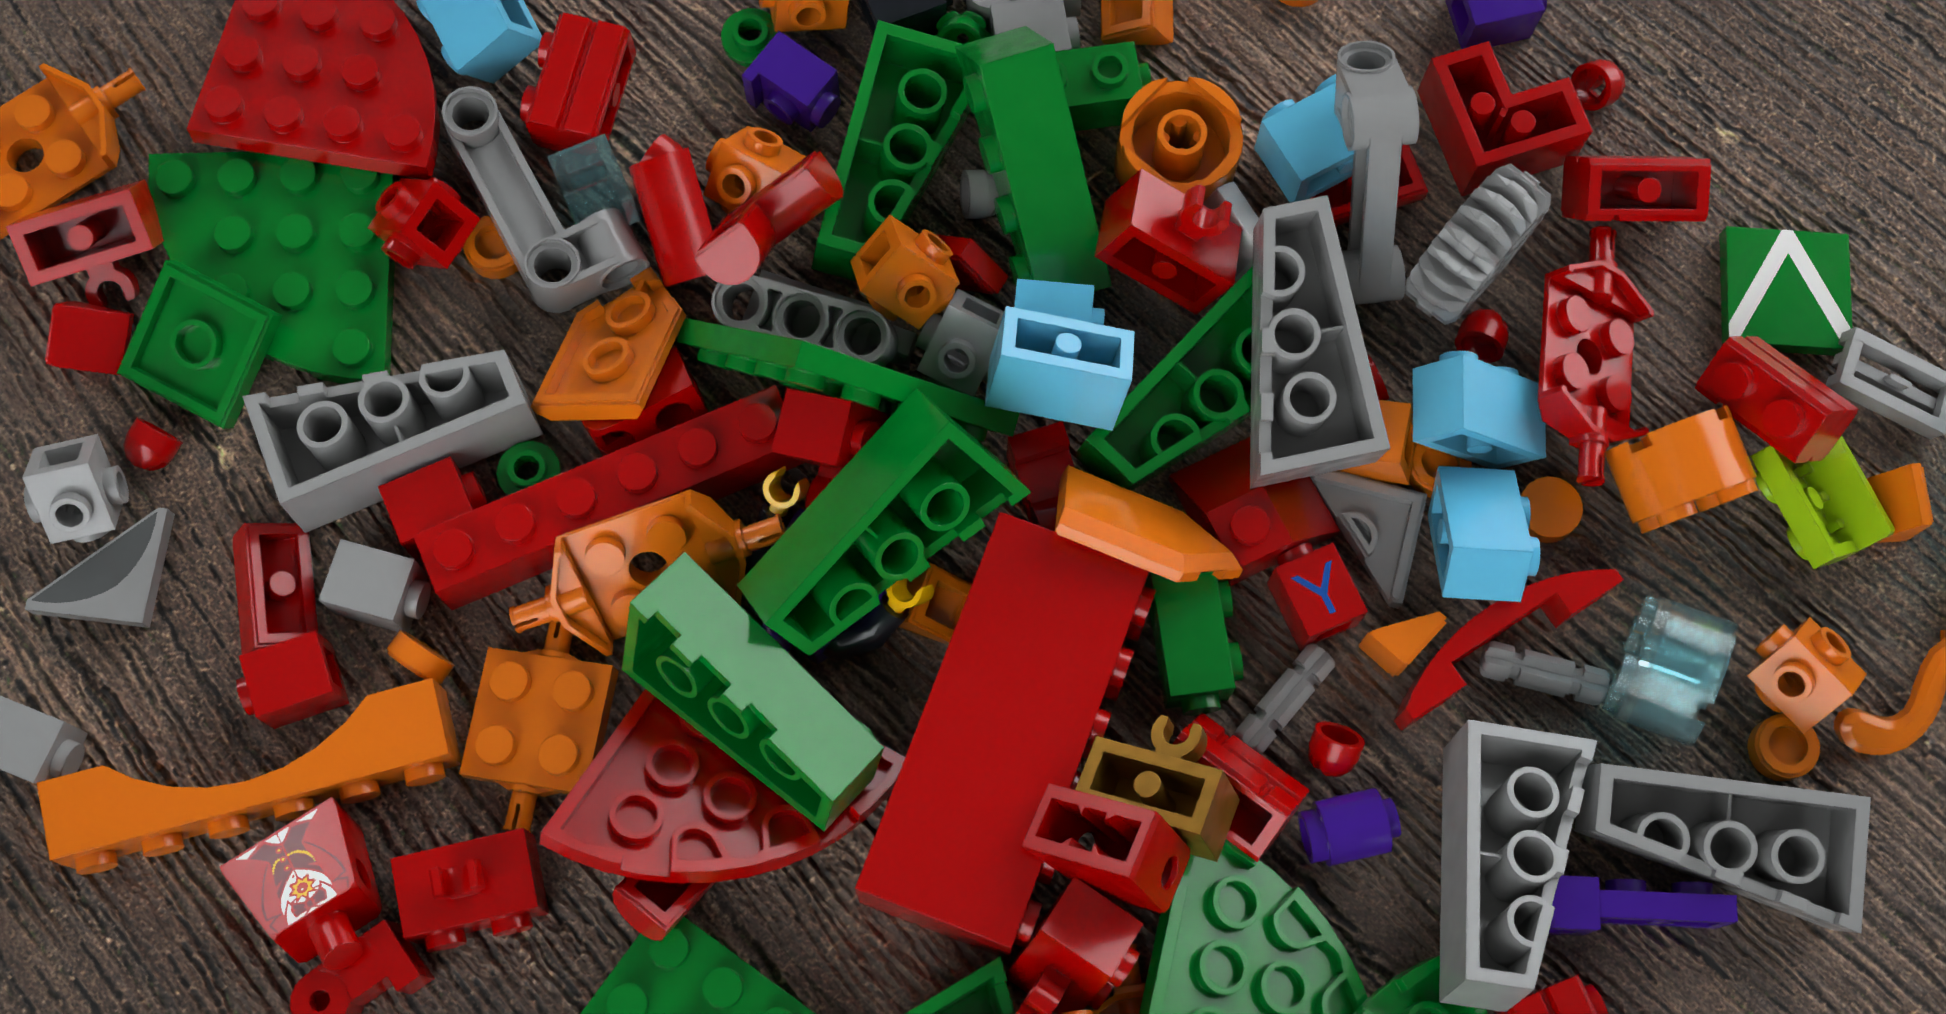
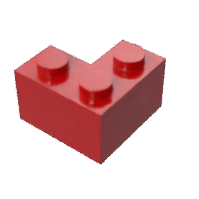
[1417,41,1593,197]

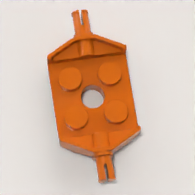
[0,63,146,240]
[509,489,787,656]

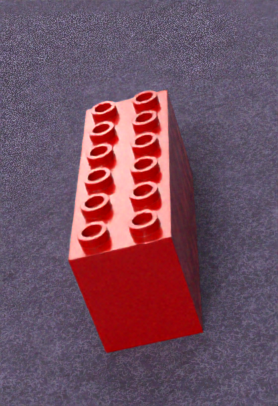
[855,512,1156,959]

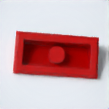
[233,523,318,655]

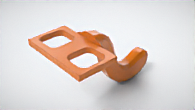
[1834,630,1946,755]

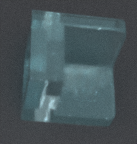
[547,134,640,225]

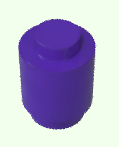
[1298,788,1401,867]

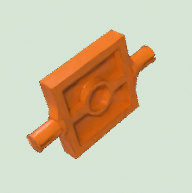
[459,621,619,833]

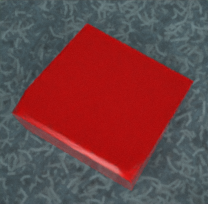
[45,301,134,375]

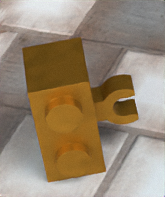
[1075,715,1240,862]

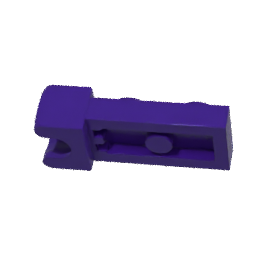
[1548,875,1738,936]

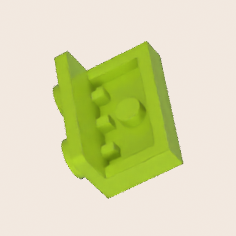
[1750,436,1895,569]

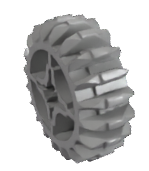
[1405,164,1551,325]

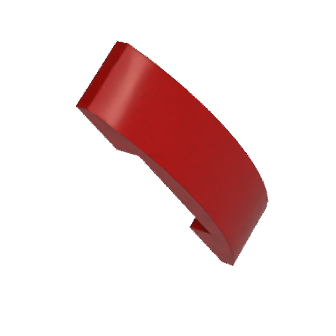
[1394,569,1624,731]

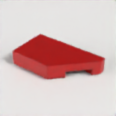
[917,232,1009,294]

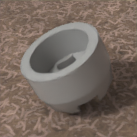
[960,169,999,219]

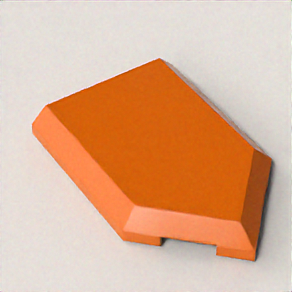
[530,267,686,421]
[1055,465,1243,582]

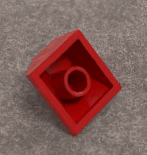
[1168,437,1340,587]

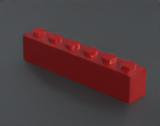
[413,385,805,611]

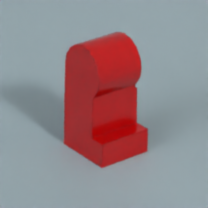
[581,346,709,456]
[1007,421,1075,531]
[290,919,435,1014]

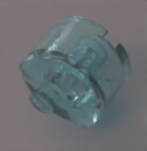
[1601,595,1738,747]

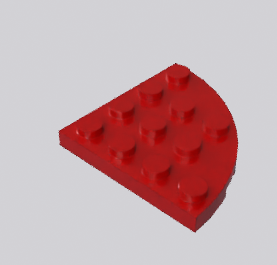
[186,0,440,180]
[540,689,905,883]

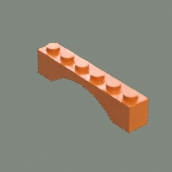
[37,678,462,875]

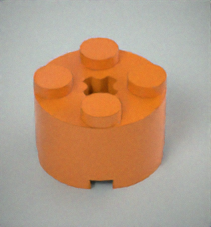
[1114,77,1243,202]
[1605,405,1758,534]

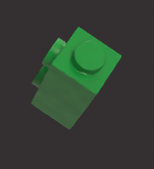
[1055,41,1152,131]
[1145,572,1243,716]

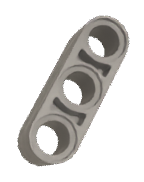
[711,275,899,367]

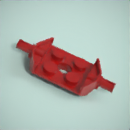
[1538,226,1654,487]

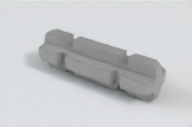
[1479,641,1610,706]
[1234,643,1335,755]

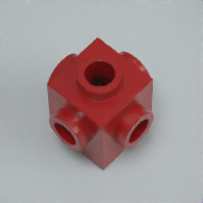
[368,177,481,269]

